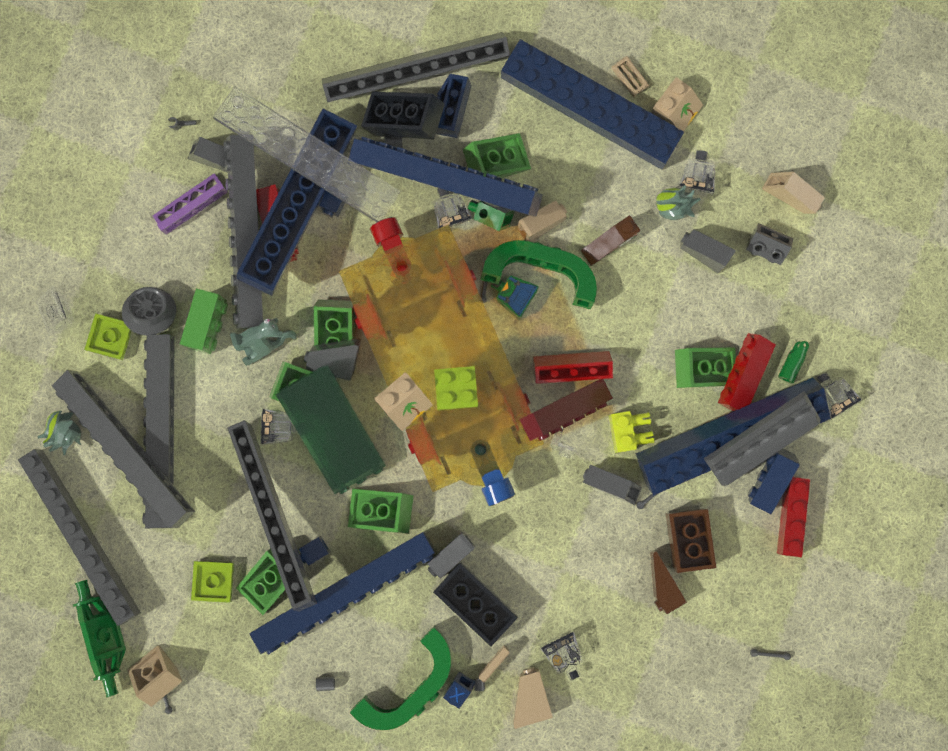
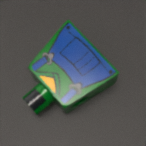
[468,200,515,231]
[491,275,539,320]

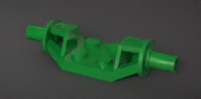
[72,580,126,698]

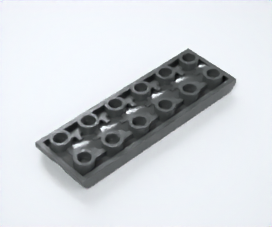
[704,392,821,486]

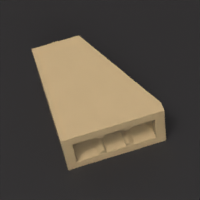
[762,172,825,214]
[518,201,567,242]
[513,667,553,729]

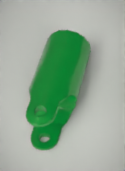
[778,341,809,384]

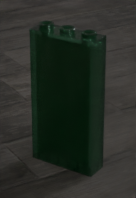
[275,363,386,494]

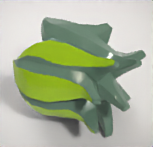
[656,185,701,220]
[38,410,82,455]

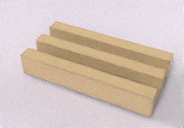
[611,56,649,98]
[478,645,509,682]

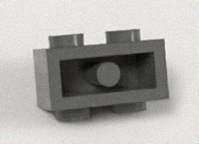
[746,223,793,265]

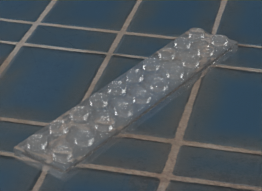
[213,86,401,222]

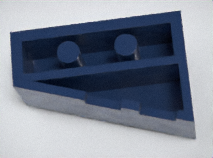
[436,74,472,138]
[748,449,800,514]

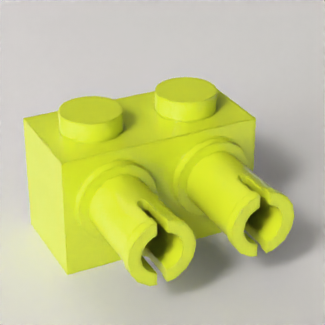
[609,411,654,453]

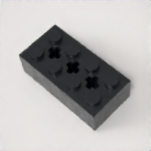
[361,91,445,140]
[433,561,518,647]

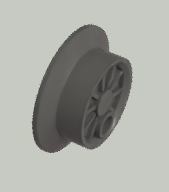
[122,287,177,336]

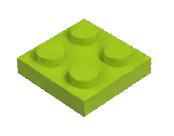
[84,313,132,360]
[434,366,478,410]
[191,561,234,603]

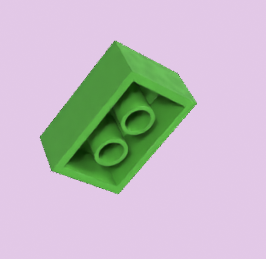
[180,288,228,354]

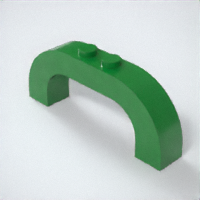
[480,240,597,310]
[350,625,451,730]

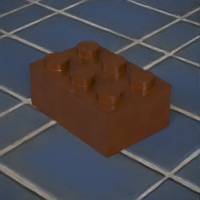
[665,508,717,573]

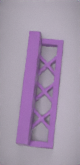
[152,173,228,235]

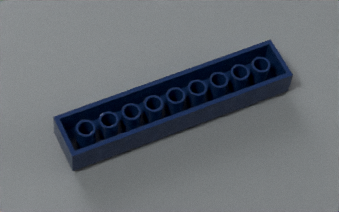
[501,39,684,170]
[237,108,357,296]
[348,137,543,217]
[636,378,831,496]
[249,531,436,655]

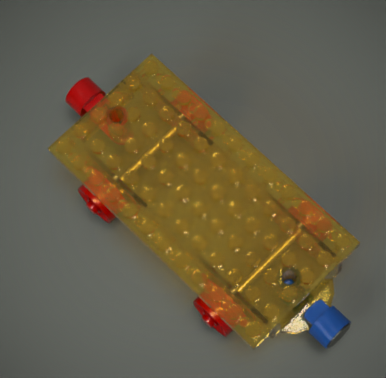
[339,217,544,506]

